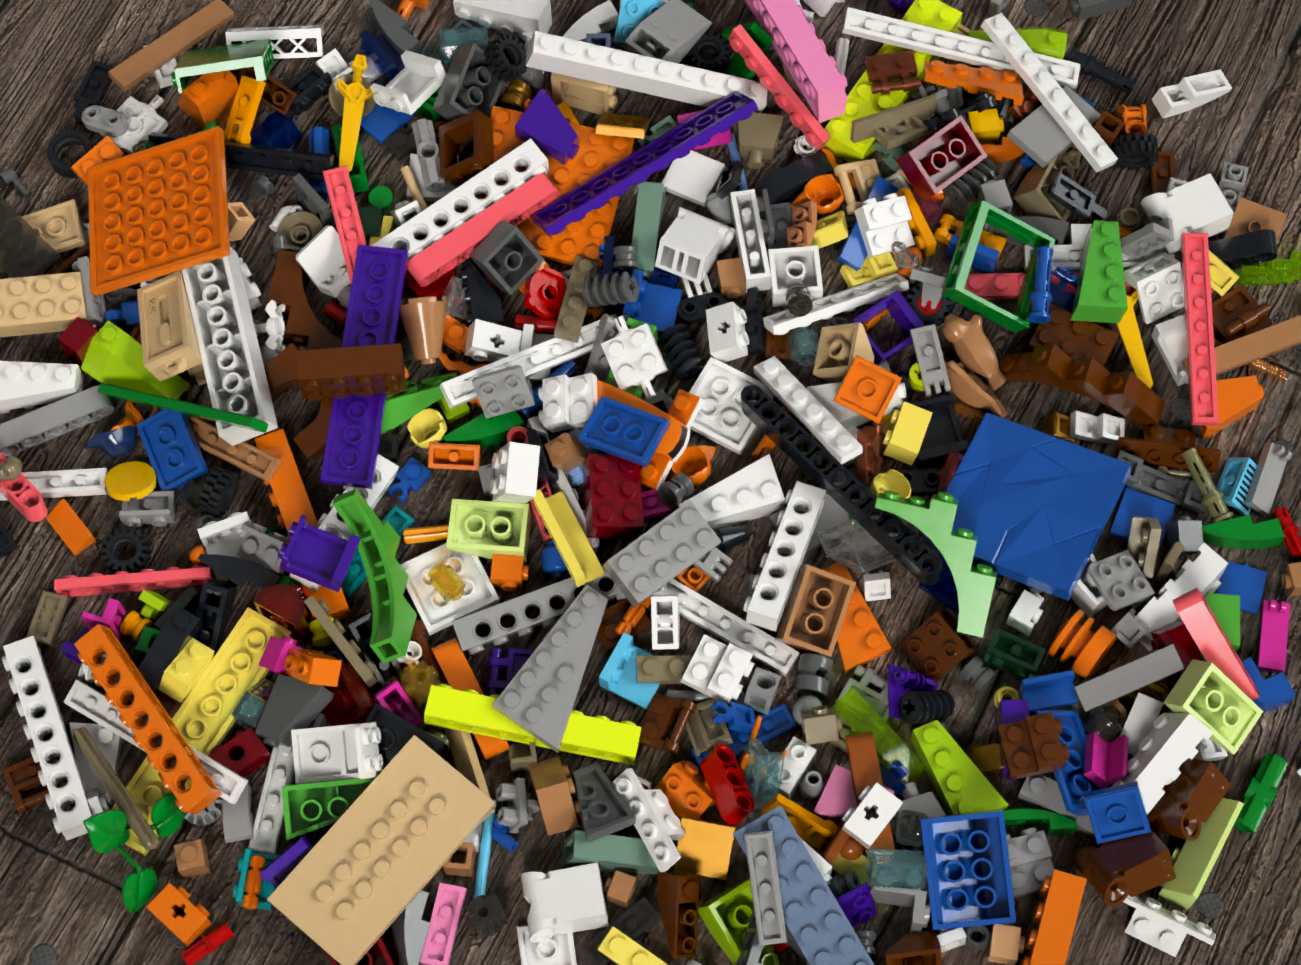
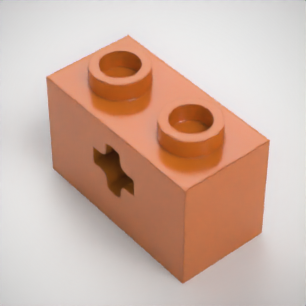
[285,648,342,687]
[147,883,212,948]

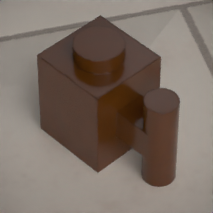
[1093,105,1125,148]

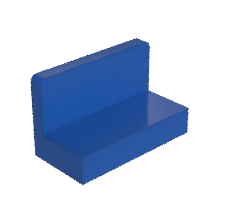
[1019,670,1078,714]

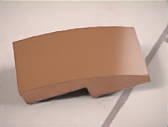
[787,200,817,248]

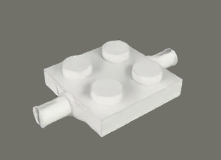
[100,95,168,154]
[601,316,668,399]

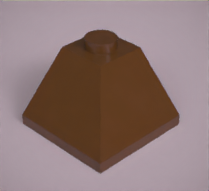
[885,930,942,965]

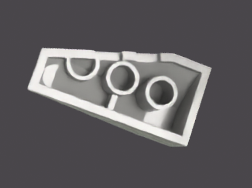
[1016,772,1096,839]

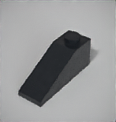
[195,578,237,659]
[138,606,200,693]
[342,612,408,690]

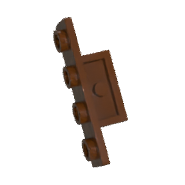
[1115,425,1221,473]

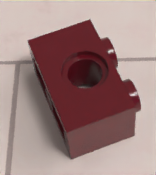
[208,727,271,778]

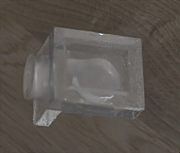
[442,276,467,319]

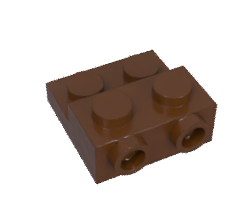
[997,712,1069,780]

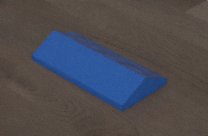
[1034,710,1100,817]

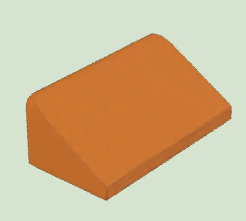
[428,442,481,471]
[46,498,96,556]

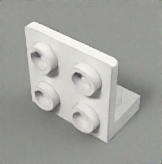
[1124,252,1185,324]

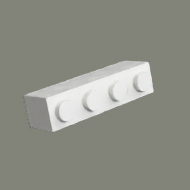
[730,189,771,293]

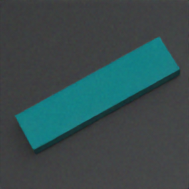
[341,505,415,598]

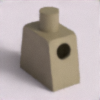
[737,112,784,169]

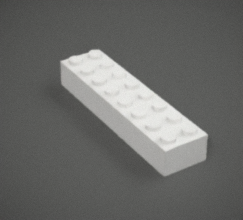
[182,247,278,446]

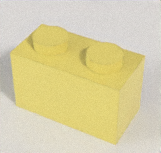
[882,401,933,466]
[158,638,215,703]

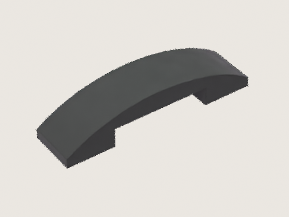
[1116,450,1211,514]

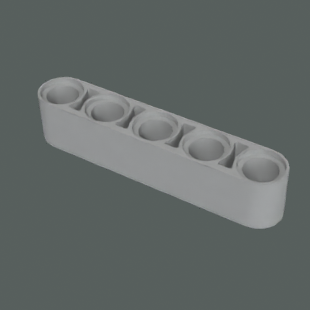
[0,385,114,457]

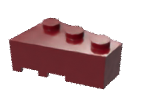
[1150,620,1202,692]

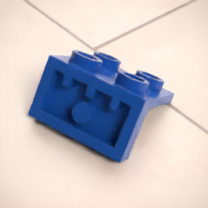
[623,269,682,333]

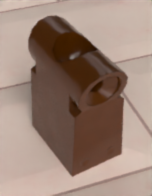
[1147,758,1232,841]
[1073,830,1176,907]

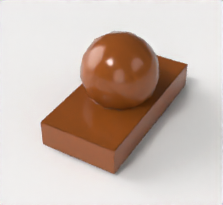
[821,821,864,865]

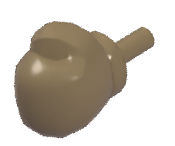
[0,455,23,481]

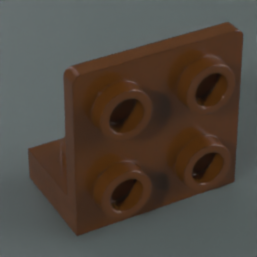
[900,611,980,682]

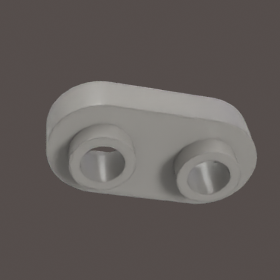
[81,105,129,137]

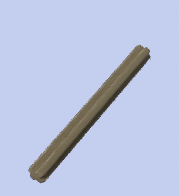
[73,727,159,851]

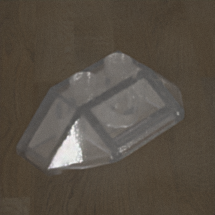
[817,497,919,574]

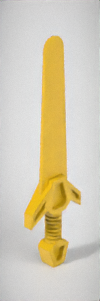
[336,54,374,172]
[1116,290,1153,389]

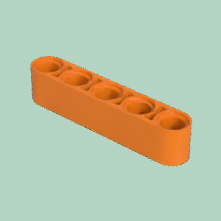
[431,637,510,760]

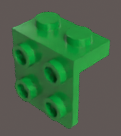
[721,21,773,79]

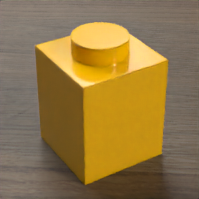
[966,108,1004,144]

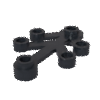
[924,92,997,131]

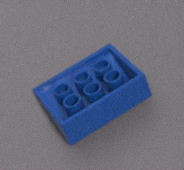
[921,809,1016,930]

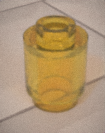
[428,562,466,601]

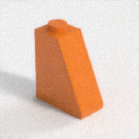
[1199,375,1264,439]

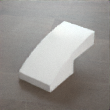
[1070,411,1125,444]

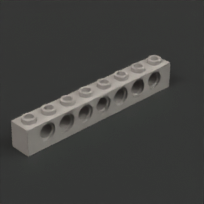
[452,566,626,655]

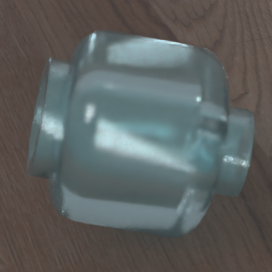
[788,328,819,366]

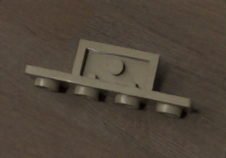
[850,95,937,150]

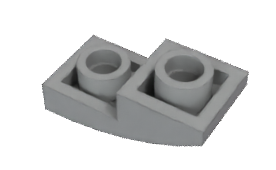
[1218,162,1249,212]
[222,783,254,843]

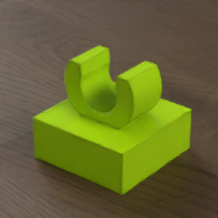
[437,397,471,424]
[138,590,171,619]

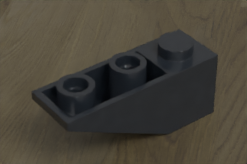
[461,259,504,326]

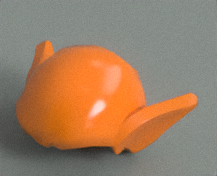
[790,174,844,214]
[665,445,716,486]

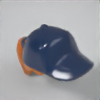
[84,401,144,458]

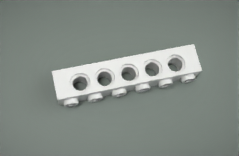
[289,454,399,592]
[743,481,826,632]

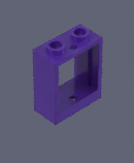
[849,290,925,366]

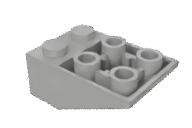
[625,0,712,64]

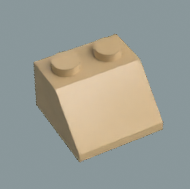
[813,322,875,383]

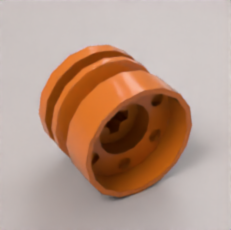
[1048,609,1118,680]

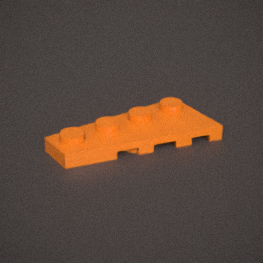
[923,60,1024,106]
[822,560,892,674]

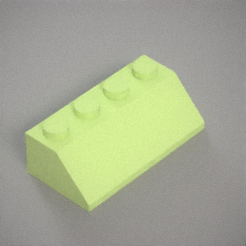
[1158,798,1244,911]

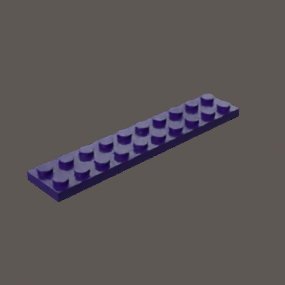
[530,91,758,236]
[320,245,409,489]

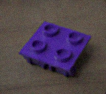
[887,664,937,726]
[836,882,877,927]

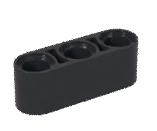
[1208,229,1278,270]

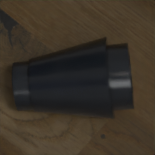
[714,525,750,553]

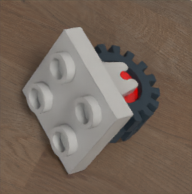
[907,266,952,326]

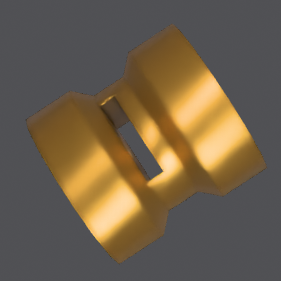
[500,79,532,112]

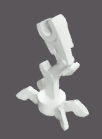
[254,300,286,352]

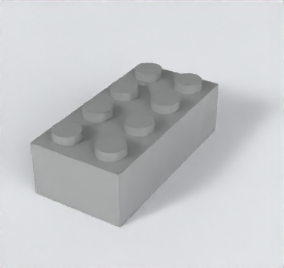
[603,500,721,608]

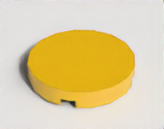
[104,461,157,501]

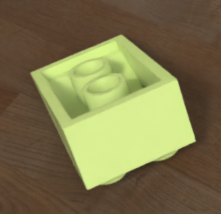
[446,499,532,563]
[1163,659,1263,755]

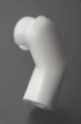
[269,205,304,232]

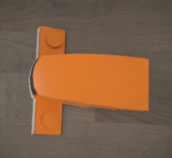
[578,380,704,491]

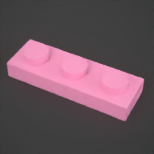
[420,883,467,965]

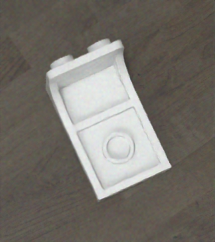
[291,722,383,784]

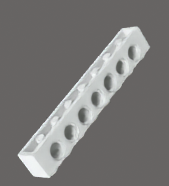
[371,138,549,262]
[2,635,93,840]

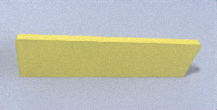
[533,489,605,587]

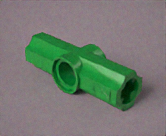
[1234,753,1288,834]

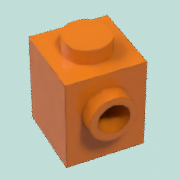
[490,554,530,592]

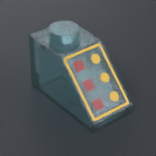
[231,678,275,736]

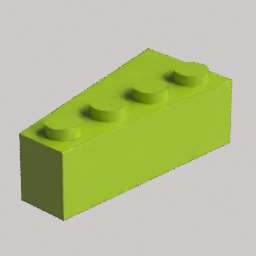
[910,720,1008,815]

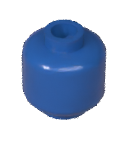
[541,541,569,578]

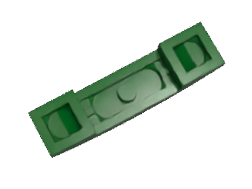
[1003,809,1077,835]

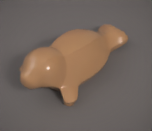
[942,314,1006,392]
[939,360,1008,418]

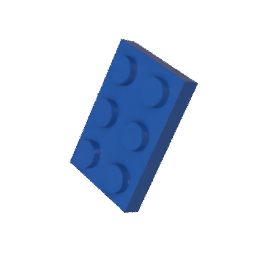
[578,396,670,467]
[136,410,208,491]

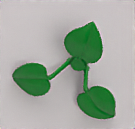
[83,793,185,913]

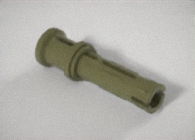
[1181,447,1234,523]

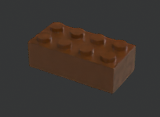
[296,343,406,401]

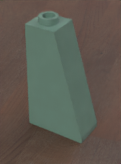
[630,181,666,278]
[561,830,659,874]

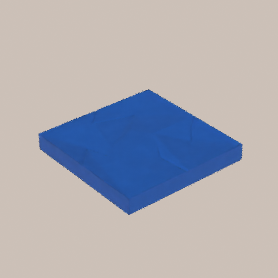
[922,413,1131,601]

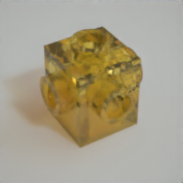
[400,660,441,707]

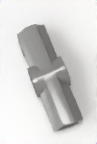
[412,118,446,193]

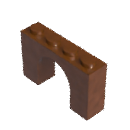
[264,343,333,461]

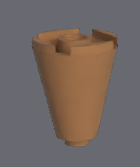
[400,296,447,365]

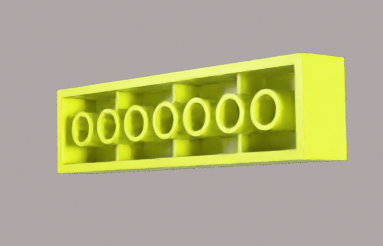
[823,0,963,163]

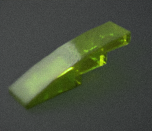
[1237,251,1301,286]
[833,688,926,785]

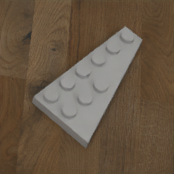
[493,585,608,753]

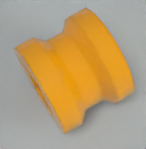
[120,611,153,643]

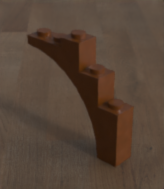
[267,250,342,350]
[999,344,1165,426]

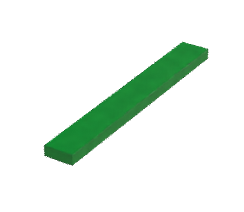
[98,383,268,433]

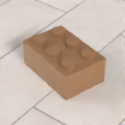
[775,565,856,657]

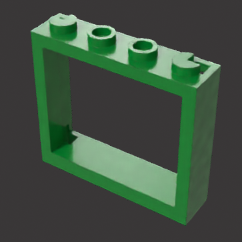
[941,200,1055,333]

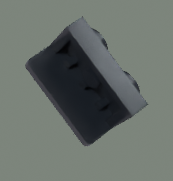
[287,64,332,116]

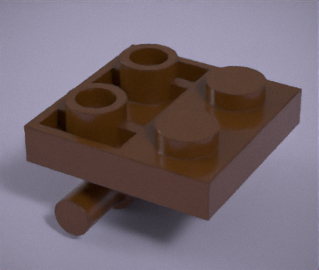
[1212,284,1272,343]

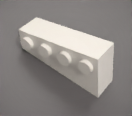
[1111,713,1213,815]

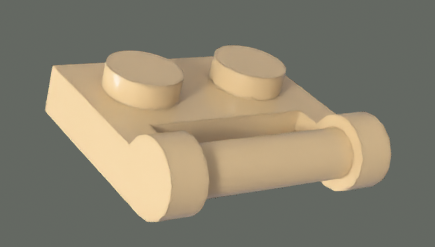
[833,159,881,215]

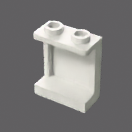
[370,50,446,115]
[1151,314,1215,386]

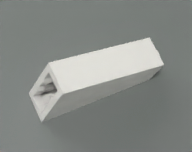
[807,374,906,442]

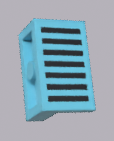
[1215,457,1257,516]

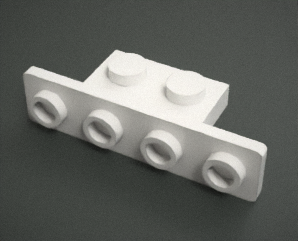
[612,768,685,872]
[1123,895,1216,957]

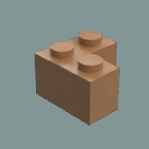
[528,756,581,836]

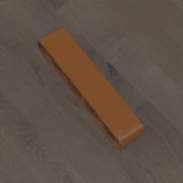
[845,731,896,867]

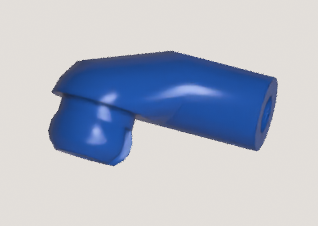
[492,813,519,853]

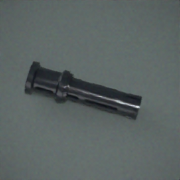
[1066,46,1137,96]

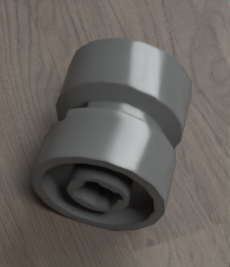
[793,653,833,700]

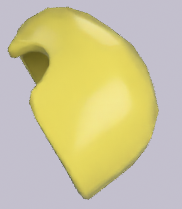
[407,408,447,449]
[869,469,912,499]

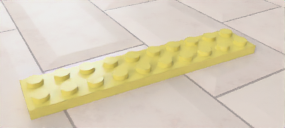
[111,607,293,856]

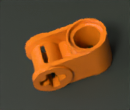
[1120,104,1147,136]

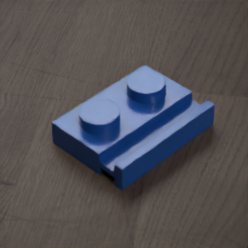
[946,234,1000,274]

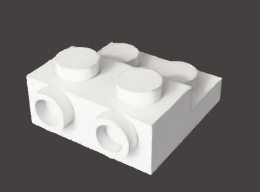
[854,193,915,258]
[538,373,597,433]
[680,634,755,705]

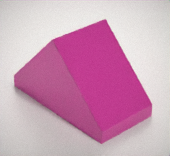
[374,679,423,726]

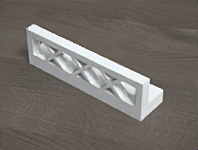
[225,25,324,59]

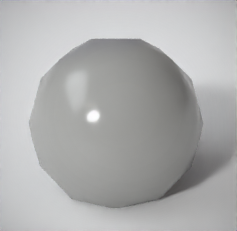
[792,695,822,726]

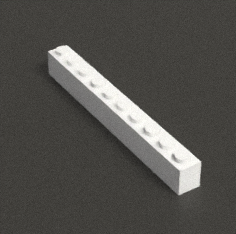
[525,31,767,113]

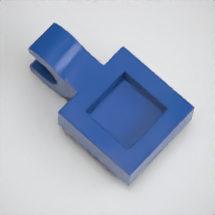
[105,299,140,329]

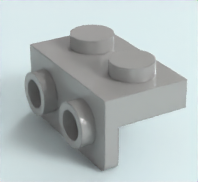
[119,491,176,527]

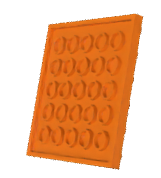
[464,106,635,272]
[88,126,230,296]

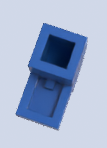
[1242,657,1296,711]

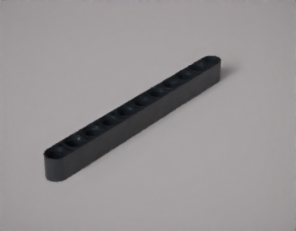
[741,385,942,586]

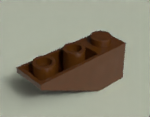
[229,67,298,115]
[657,870,700,959]

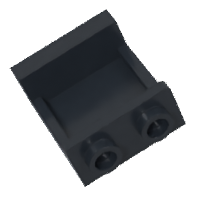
[908,394,969,468]

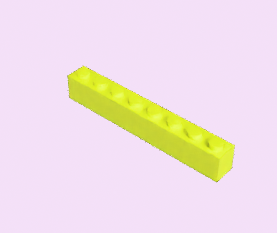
[424,684,641,766]

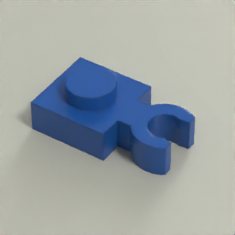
[388,457,432,504]
[710,701,755,735]

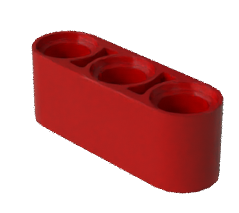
[700,744,755,825]

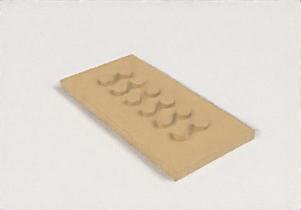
[267,735,496,965]

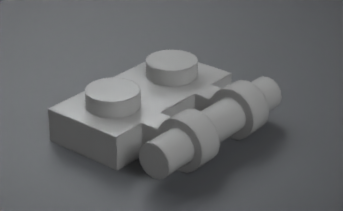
[837,665,890,728]

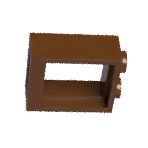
[439,109,494,186]

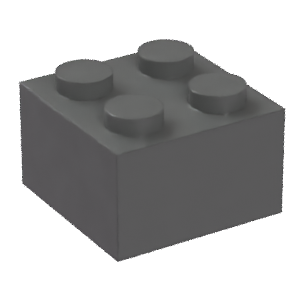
[469,220,545,295]

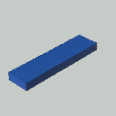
[836,176,899,271]
[690,703,797,775]

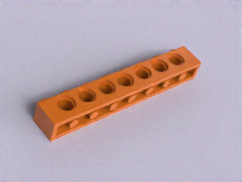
[74,624,222,815]

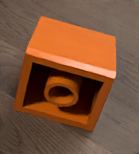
[177,70,239,130]

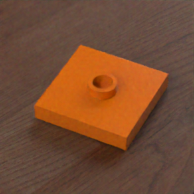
[833,355,902,424]

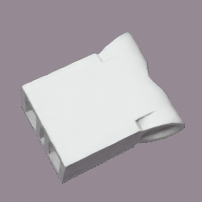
[1141,173,1234,255]
[655,207,735,284]
[521,862,609,942]

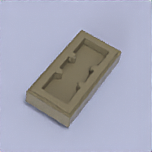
[1156,542,1185,585]
[26,590,69,646]

